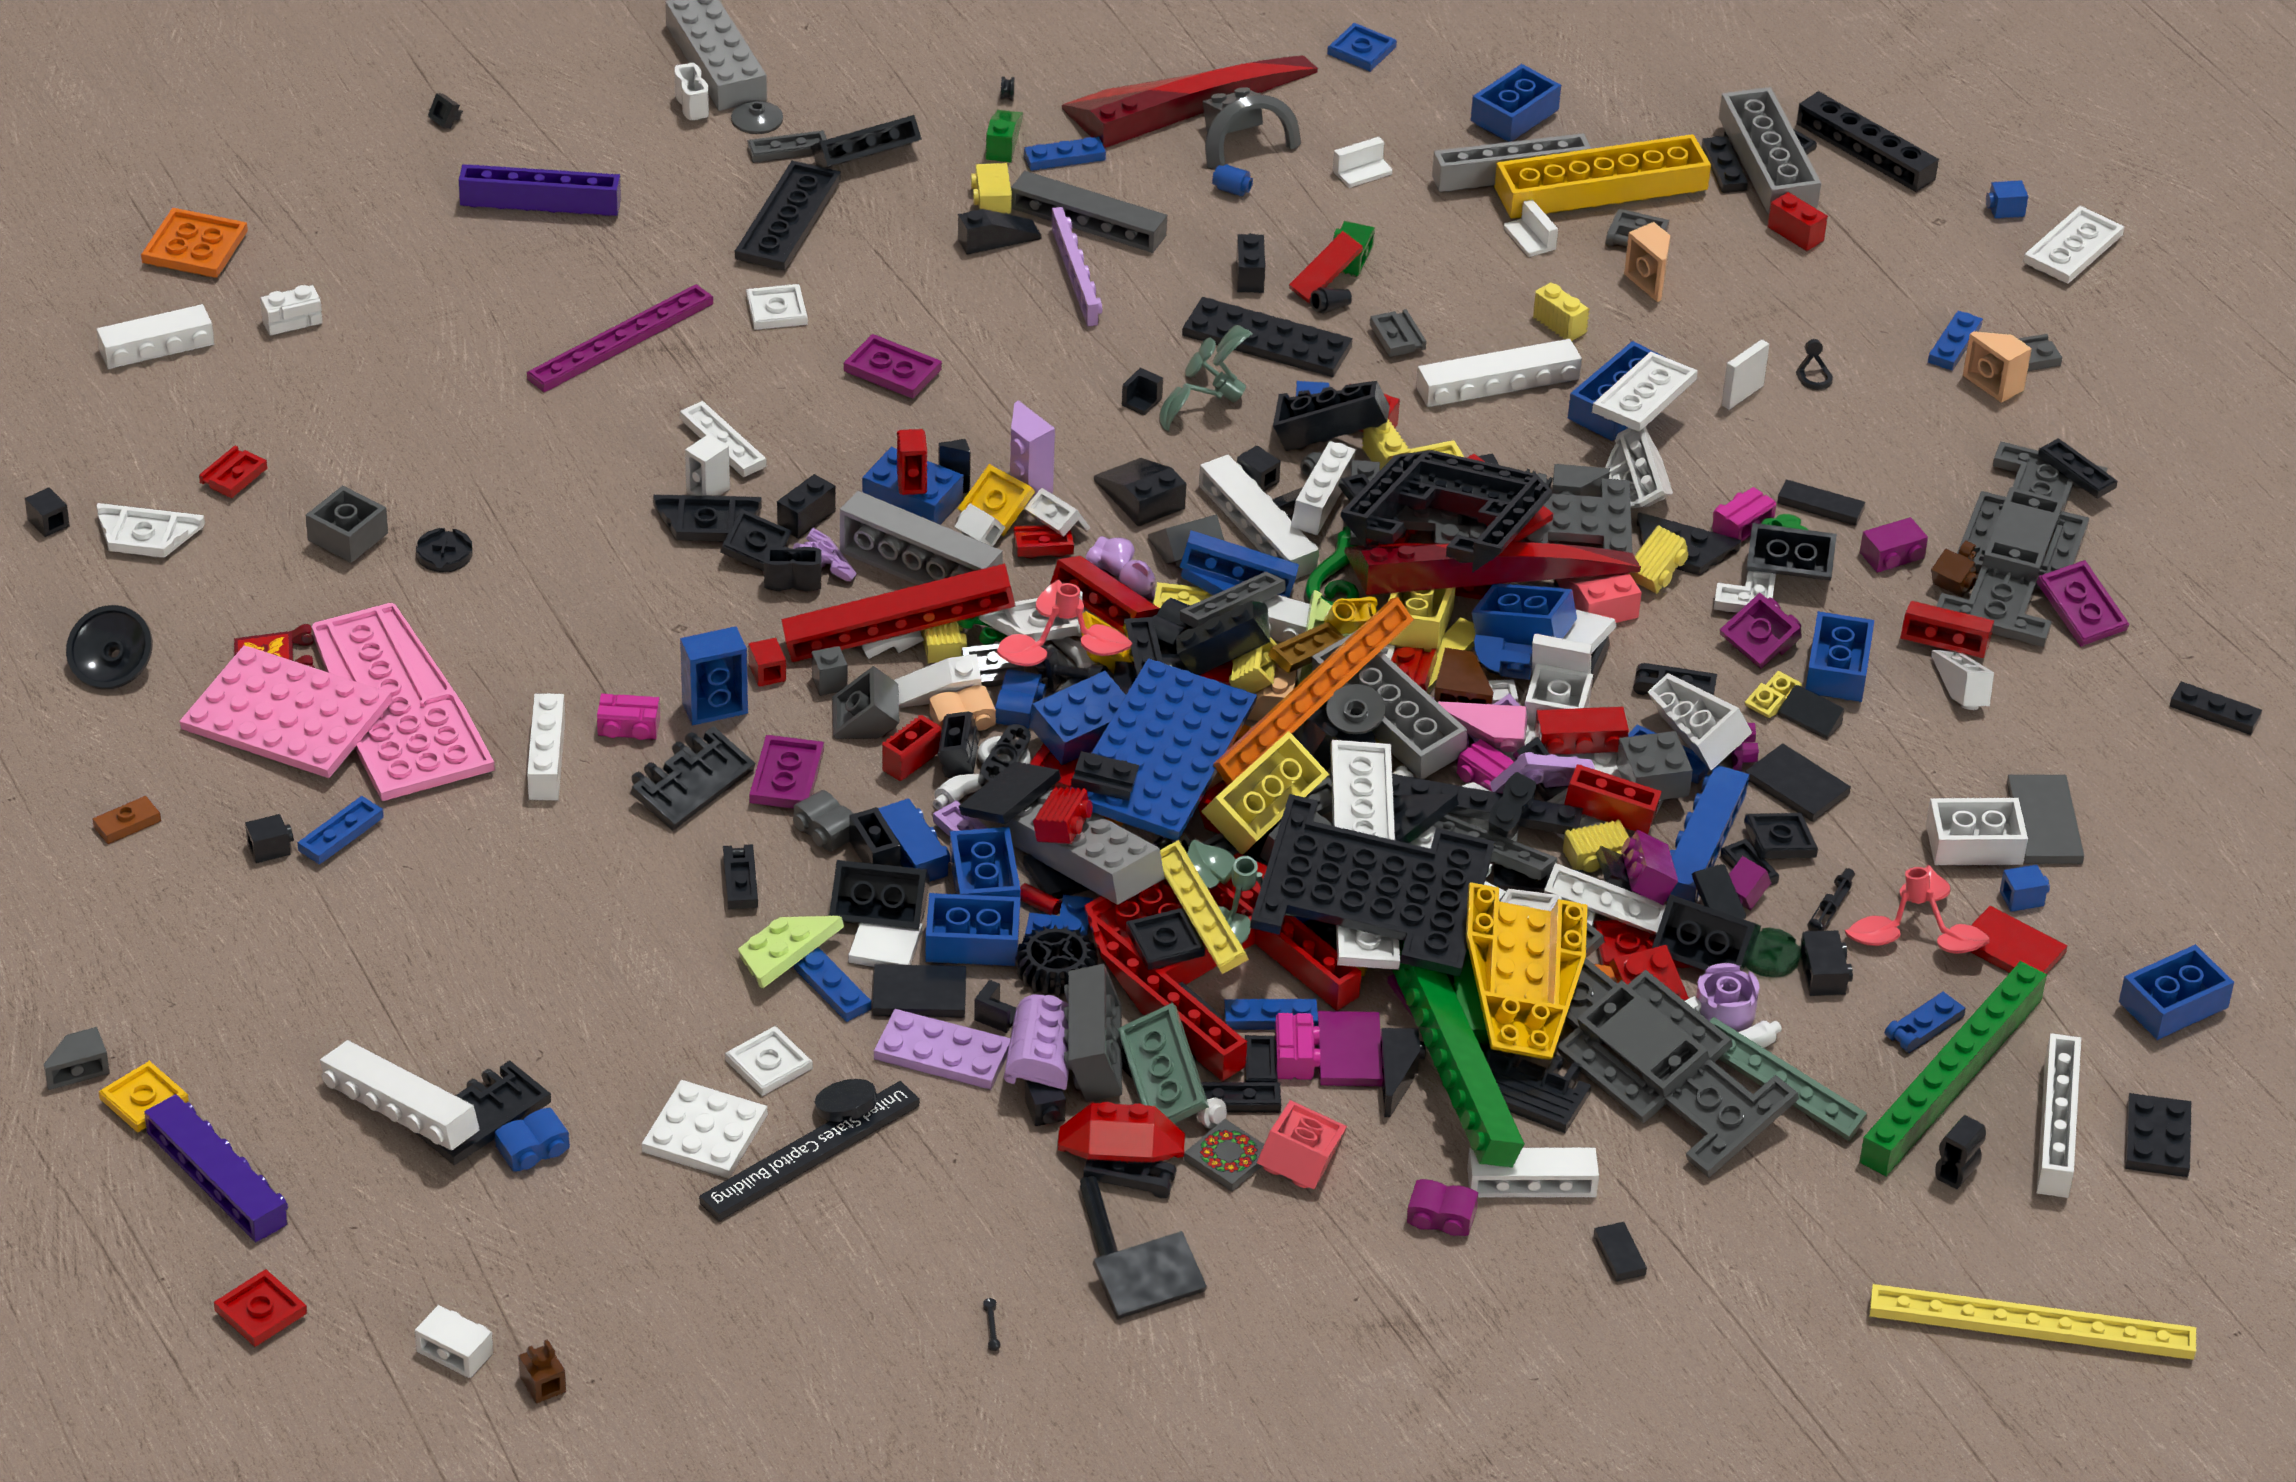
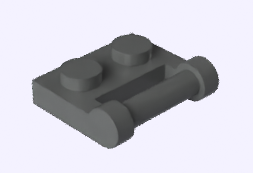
[1605,208,1669,247]

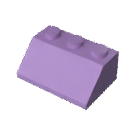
[1010,401,1055,505]

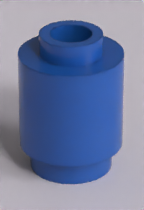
[1212,164,1253,197]

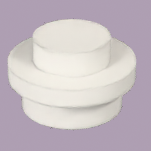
[1198,1098,1227,1129]

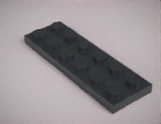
[735,160,841,271]
[1182,297,1353,377]

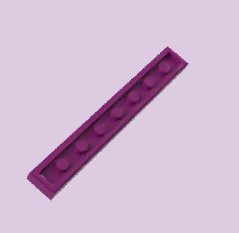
[527,284,713,392]

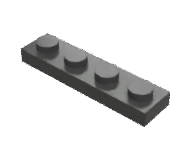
[1180,572,1286,628]

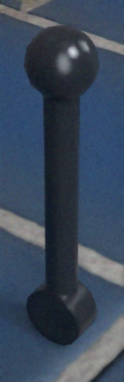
[983,1298,1001,1351]

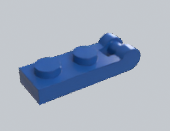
[1884,991,1966,1053]

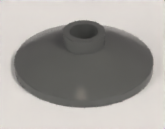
[731,101,783,134]
[1326,684,1385,734]

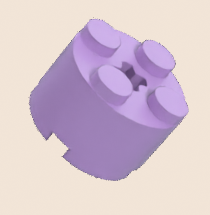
[1696,963,1759,1032]

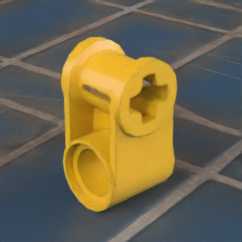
[1324,597,1378,634]

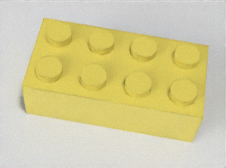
[1201,731,1329,855]

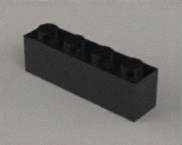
[810,115,922,168]

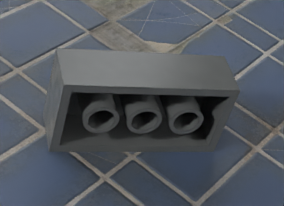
[1064,964,1122,1102]

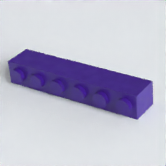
[458,164,621,216]
[144,1094,288,1243]

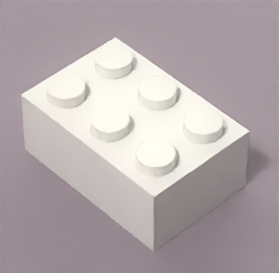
[1926,798,2028,865]

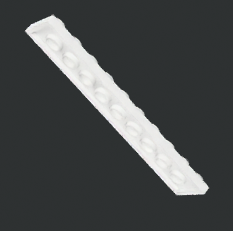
[1330,740,1400,969]

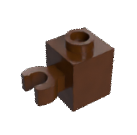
[1931,541,1978,597]
[518,1339,566,1404]

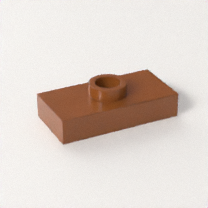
[92,796,161,844]

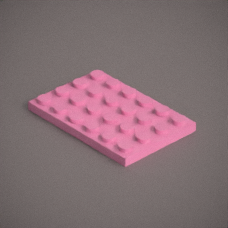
[179,645,392,778]

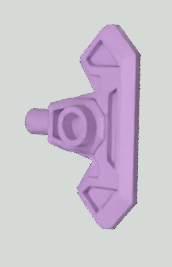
[793,528,857,581]

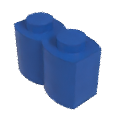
[995,669,1046,729]
[494,1108,570,1172]

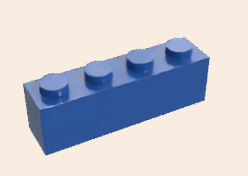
[1180,530,1299,598]

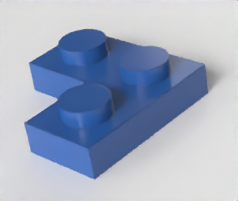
[1025,895,1093,936]

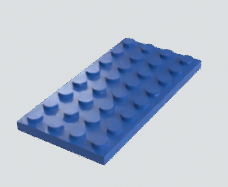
[1070,658,1257,841]

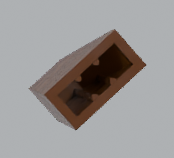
[1434,648,1494,704]

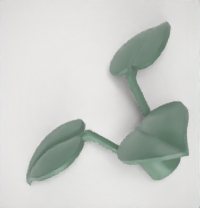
[1159,325,1252,431]
[1187,840,1295,944]

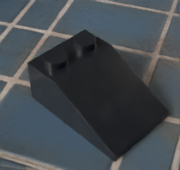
[1094,458,1187,527]

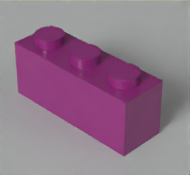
[1621,830,1678,905]

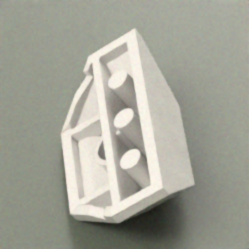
[1605,427,1673,508]

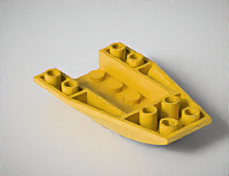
[1466,882,1587,1060]

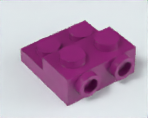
[1719,593,1802,669]

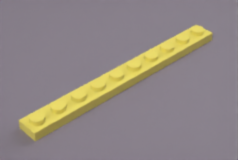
[1869,1284,2196,1360]

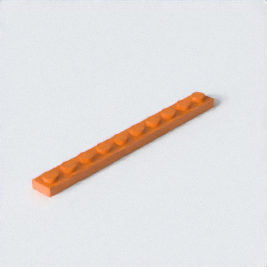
[1213,597,1414,785]

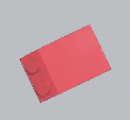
[1555,573,1642,623]
[1257,1100,1347,1189]

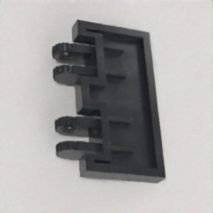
[631,726,756,831]
[1478,1042,1591,1133]
[415,1060,551,1166]

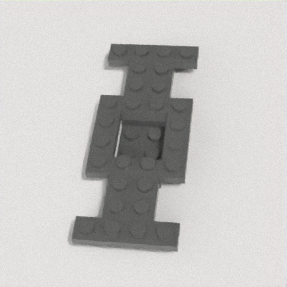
[1936,441,2108,647]
[1350,460,1633,553]
[1557,922,1799,1178]

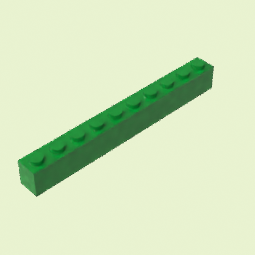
[1392,940,1525,1167]
[1859,961,2047,1177]

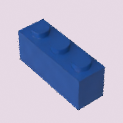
[878,798,951,882]

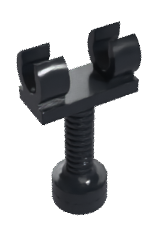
[1034,646,1108,691]

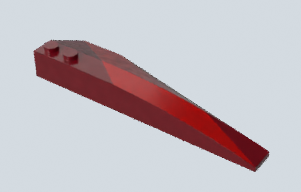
[1062,55,1318,148]
[1345,542,1641,595]

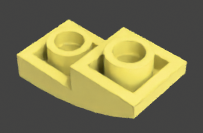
[1745,670,1802,718]

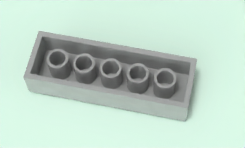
[665,0,767,111]
[1719,87,1821,214]
[840,491,1003,585]
[1312,631,1467,779]
[1005,788,1165,905]

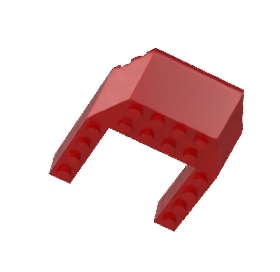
[1084,876,1362,1082]

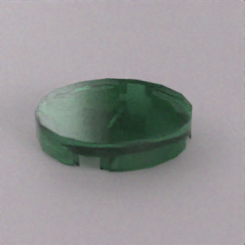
[1746,927,1801,978]

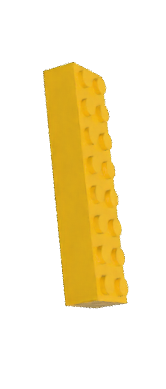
[1494,134,1711,219]

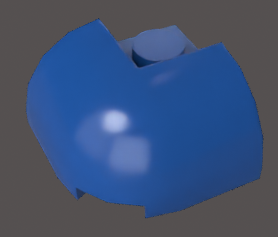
[1474,634,1532,680]

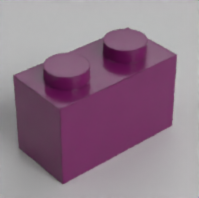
[1859,517,1928,573]

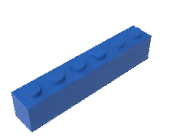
[1666,765,1749,903]

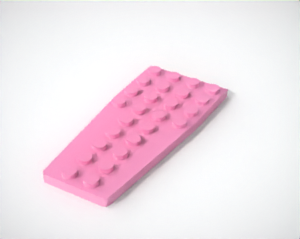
[312,603,495,801]

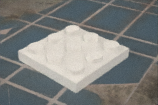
[642,1080,768,1179]

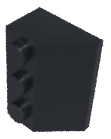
[1746,523,1837,581]
[1176,601,1270,675]
[829,860,930,929]
[1652,894,1762,971]

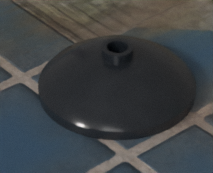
[66,605,153,689]

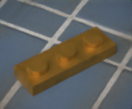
[1268,622,1345,673]

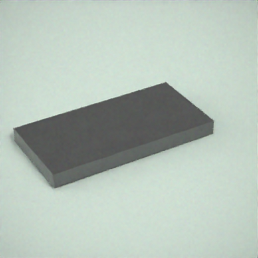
[2007,774,2084,864]

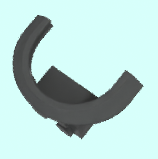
[1203,87,1301,168]

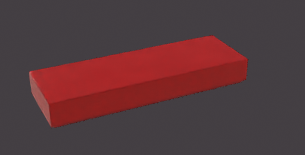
[1289,231,1363,304]

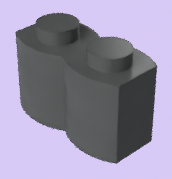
[793,790,854,852]

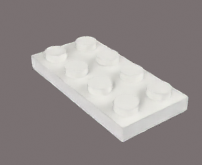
[2023,206,2124,284]
[1592,352,1698,432]

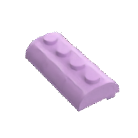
[1004,994,1069,1090]

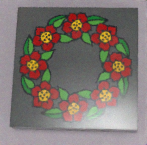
[1184,1119,1264,1191]

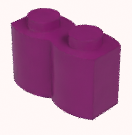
[1407,1179,1478,1236]

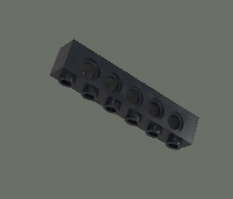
[1796,91,1939,192]

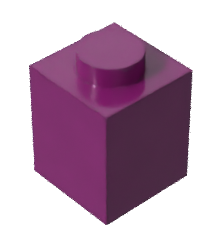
[1729,856,1771,911]

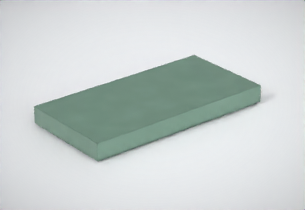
[1118,1003,1209,1123]

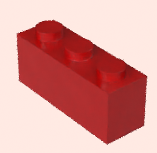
[1900,601,1995,658]
[1534,707,1629,755]
[1564,764,1662,834]

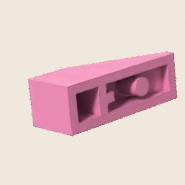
[1438,701,1528,752]

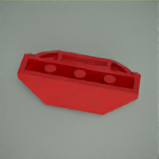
[1058,1102,1185,1163]

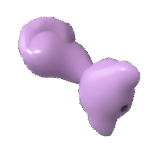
[1086,536,1155,601]

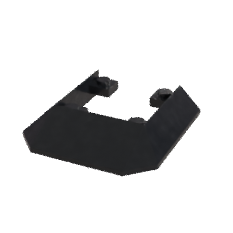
[1341,450,1552,573]

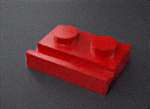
[199,445,268,498]
[1014,525,1074,558]
[1391,647,1437,692]

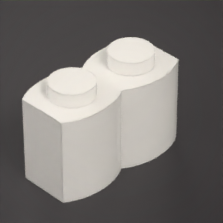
[675,63,709,120]

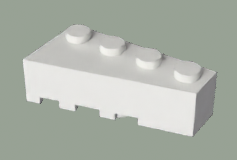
[1648,673,1752,771]

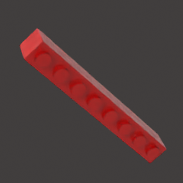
[781,563,1016,662]

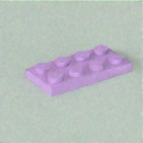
[874,1009,1010,1090]

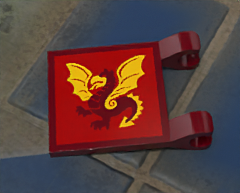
[234,624,315,668]

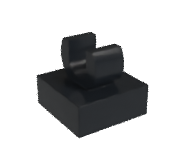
[427,93,463,129]

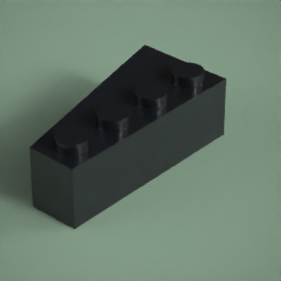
[1273,381,1390,451]

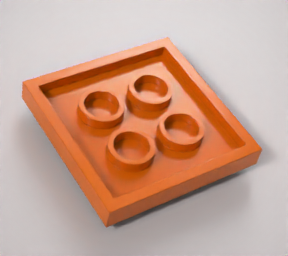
[141,207,248,278]

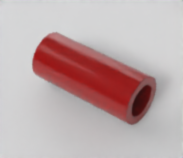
[1020,883,1062,915]

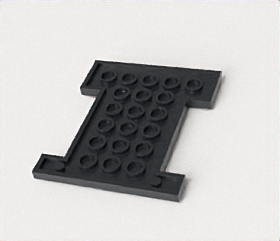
[1250,794,1495,977]

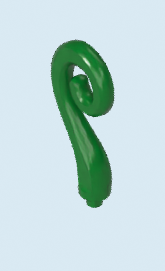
[1305,526,1359,606]

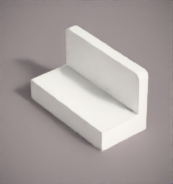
[1333,137,1393,188]
[1504,199,1558,257]
[1024,488,1091,537]

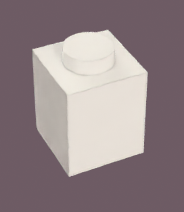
[954,503,1006,547]

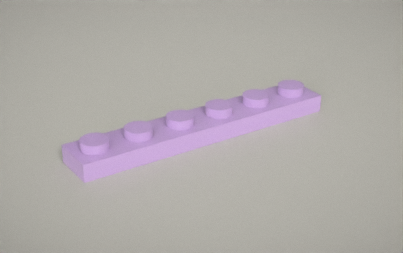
[1052,207,1102,326]

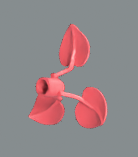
[996,580,1133,666]
[1845,865,1990,954]

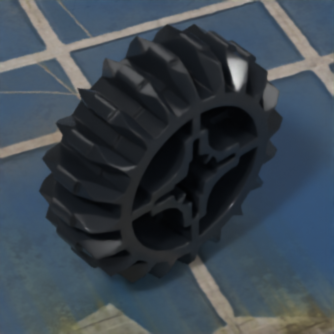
[1015,924,1098,998]

